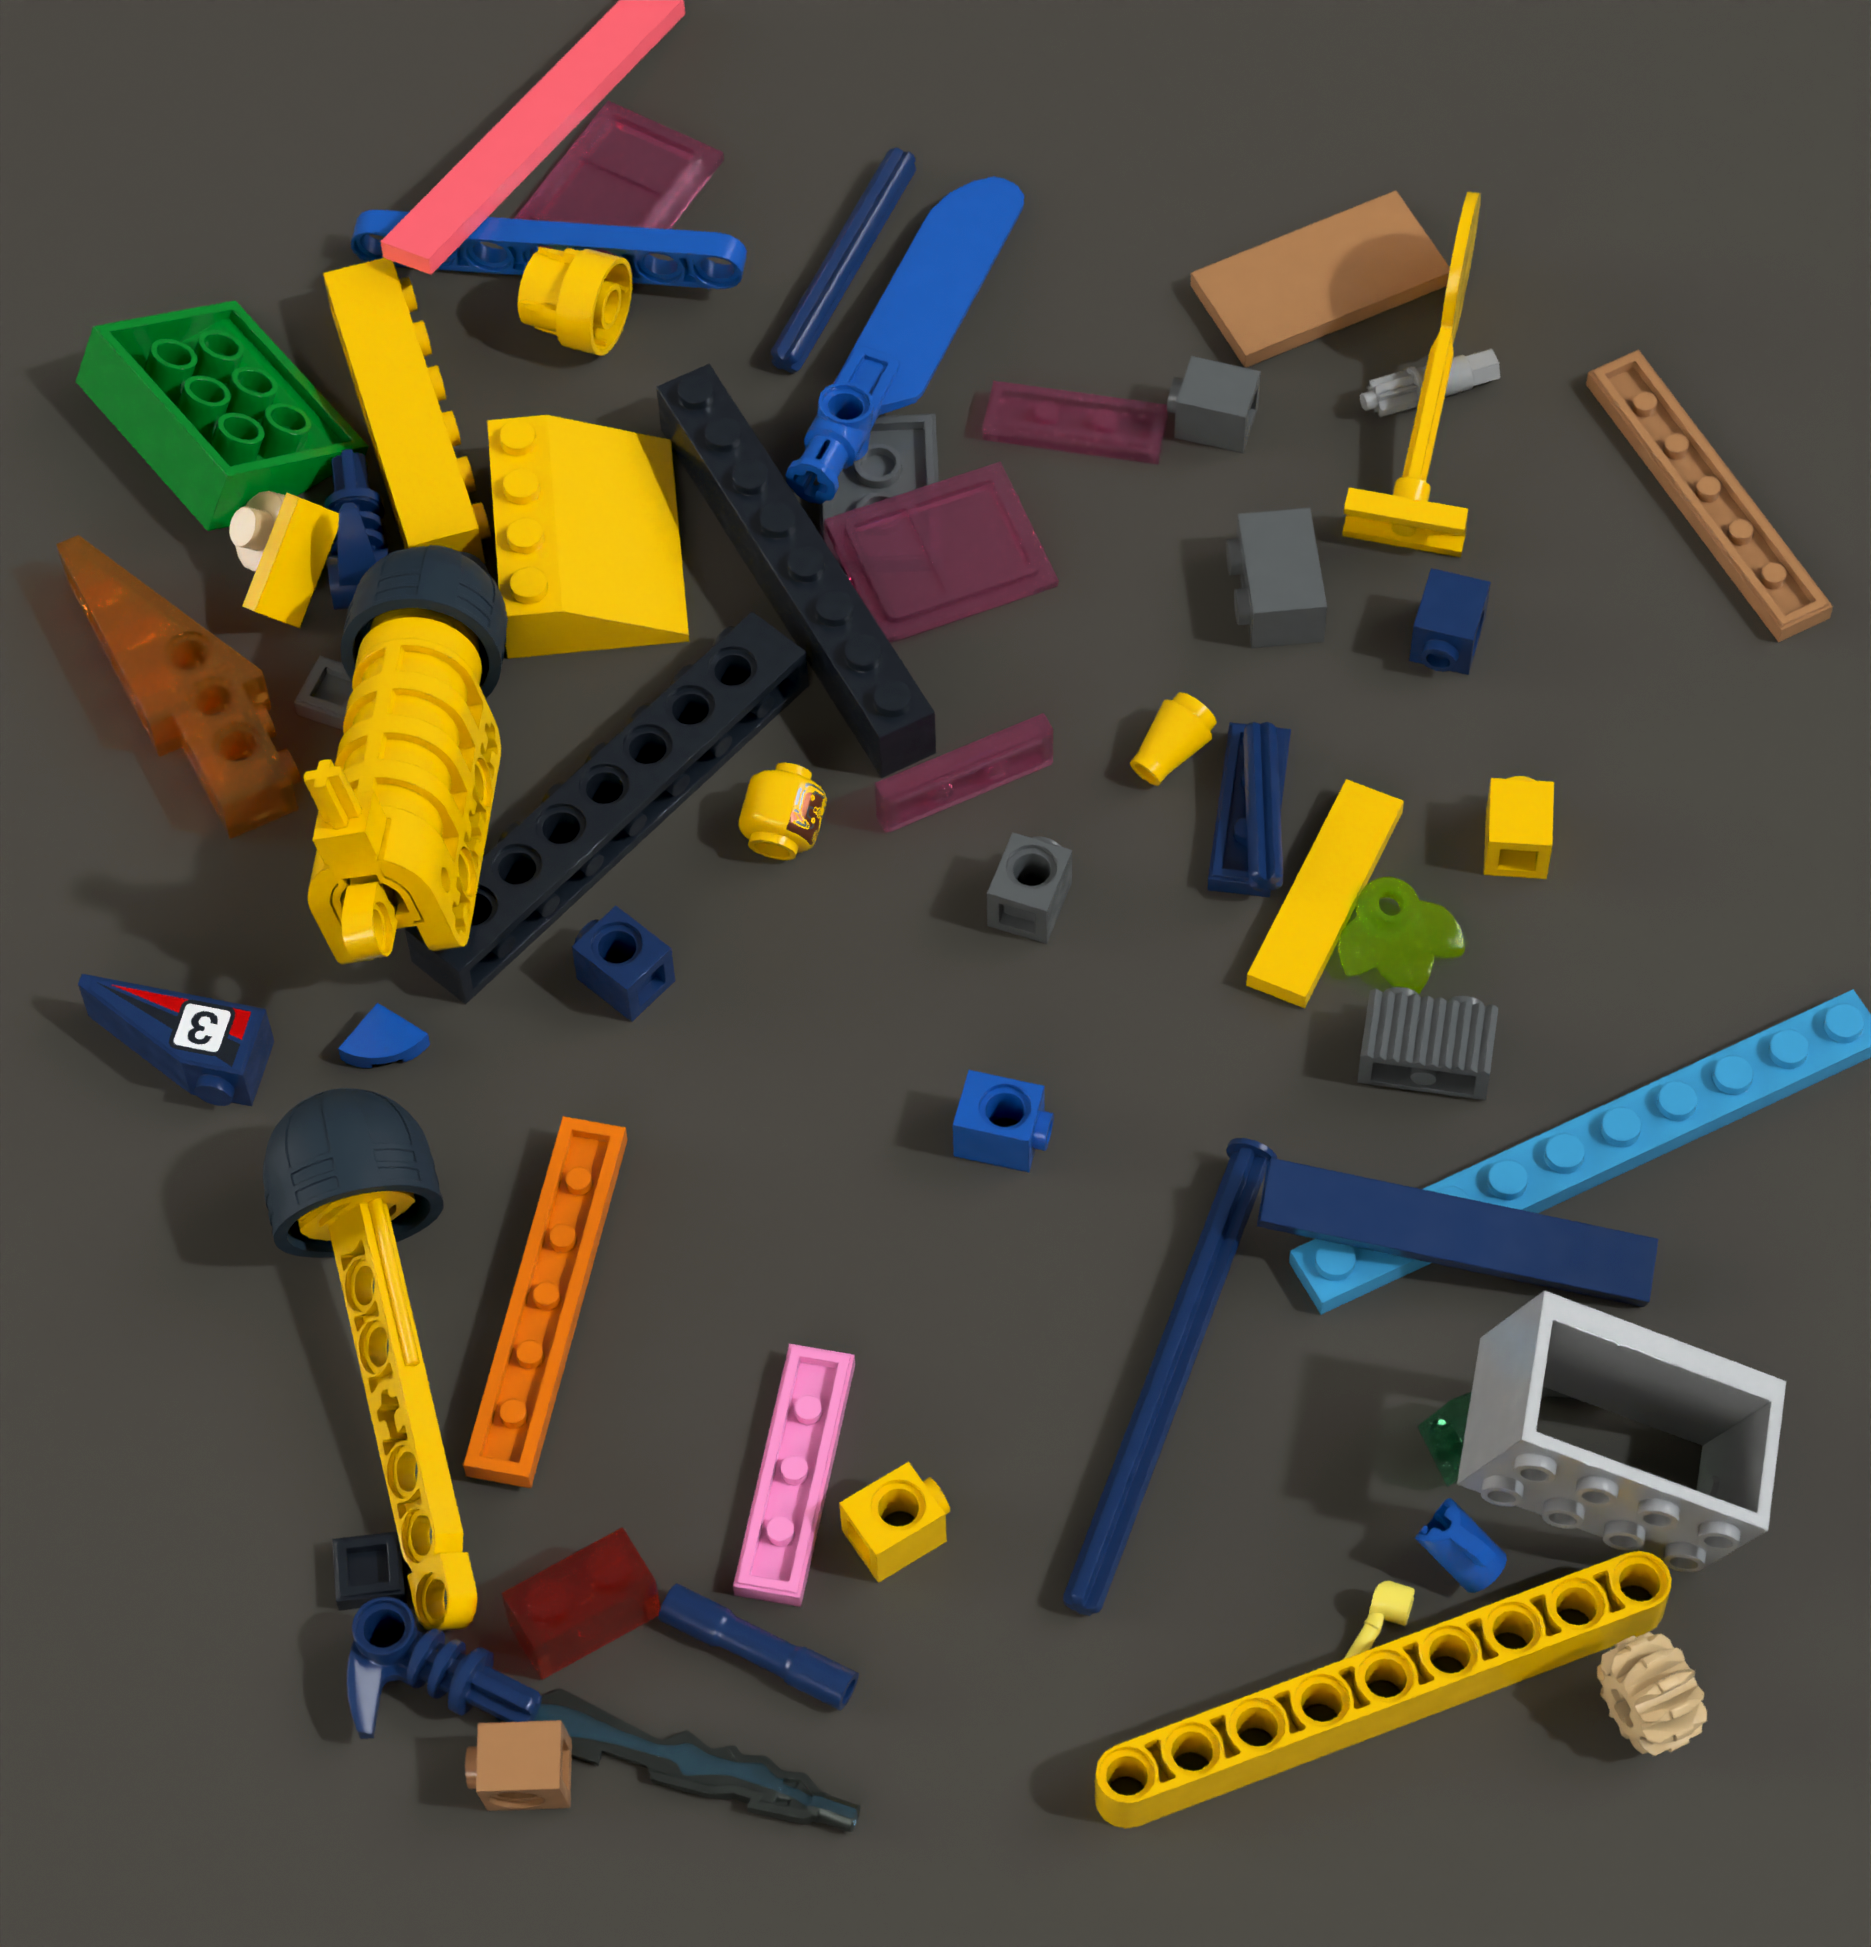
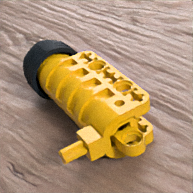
[304,545,508,964]

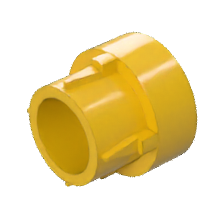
[518,247,632,356]

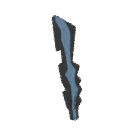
[494,1688,861,1832]

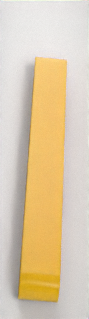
[1095,1551,1672,1829]

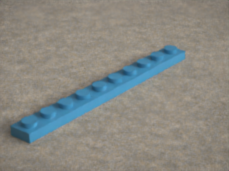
[1289,989,1871,1315]

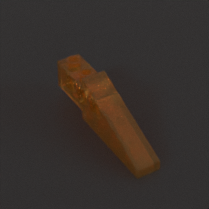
[56,535,301,839]

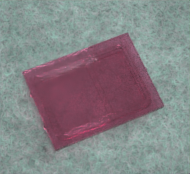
[514,101,724,256]
[824,462,1059,643]

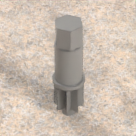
[1360,349,1500,418]

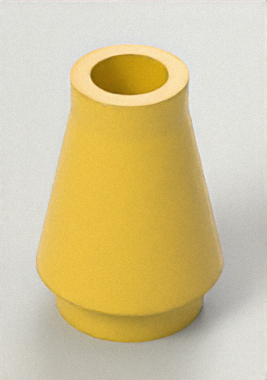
[1130,692,1217,786]

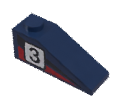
[78,974,274,1106]

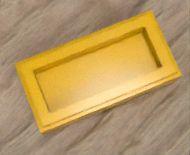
[242,492,339,628]

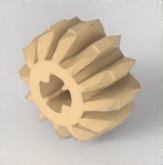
[1597,1632,1707,1756]

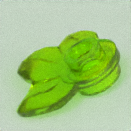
[1338,877,1465,994]

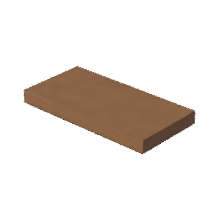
[1190,190,1450,368]

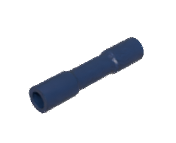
[658,1583,859,1710]

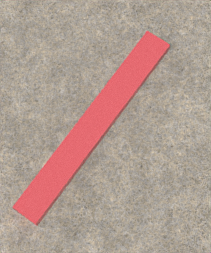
[380,0,685,275]

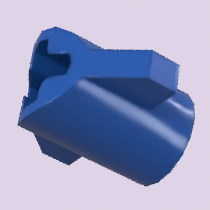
[1414,1498,1507,1593]

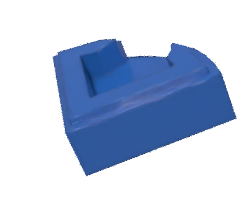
[338,1003,430,1068]

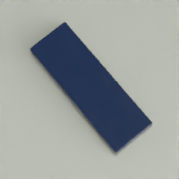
[1207,722,1291,897]

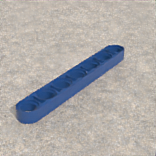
[351,210,747,289]

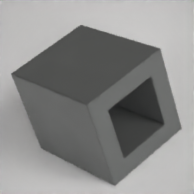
[1167,356,1261,453]

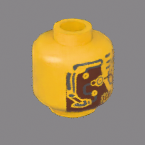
[738,763,827,860]

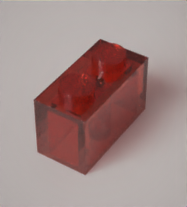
[501,1527,661,1680]

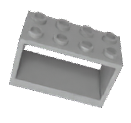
[1457,1290,1786,1572]

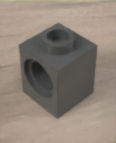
[987,832,1072,944]

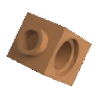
[465,1720,572,1811]

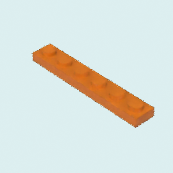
[463,1116,628,1489]

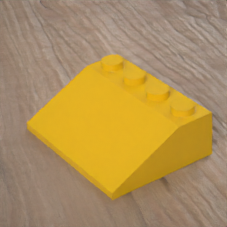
[487,415,689,659]

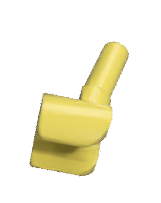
[1344,1581,1414,1659]

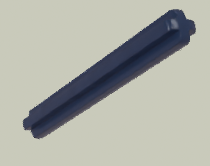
[771,147,916,373]

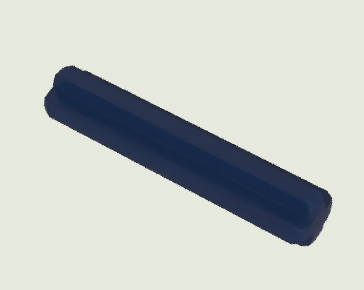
[1243,722,1284,891]

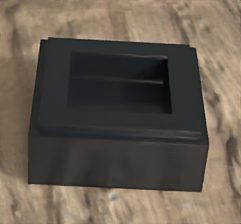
[332,1531,407,1611]

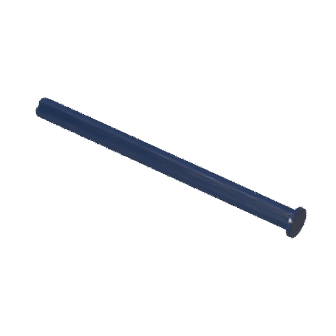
[1063,1138,1278,1616]

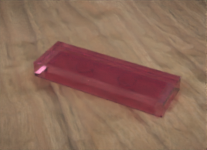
[983,381,1168,465]
[875,713,1053,833]

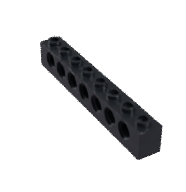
[405,612,809,1005]

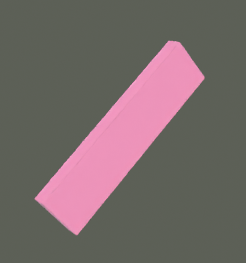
[733,1344,855,1607]

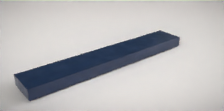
[1257,1158,1659,1307]

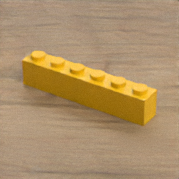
[323,258,491,564]

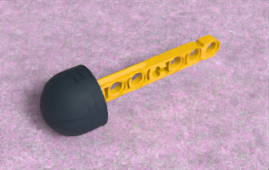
[263,1088,477,1630]

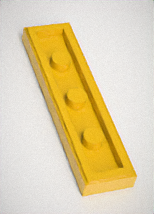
[1246,779,1404,1008]

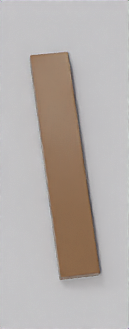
[1586,350,1833,642]

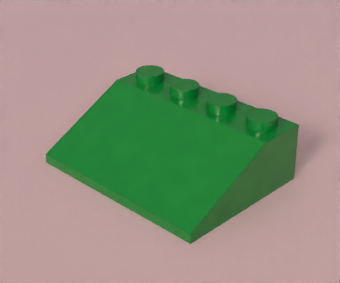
[75,300,369,531]

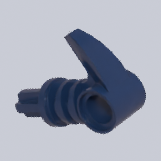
[323,449,389,610]
[347,1597,542,1739]

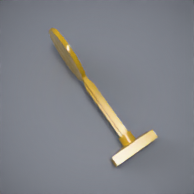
[1342,191,1481,557]

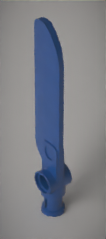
[785,176,1024,504]

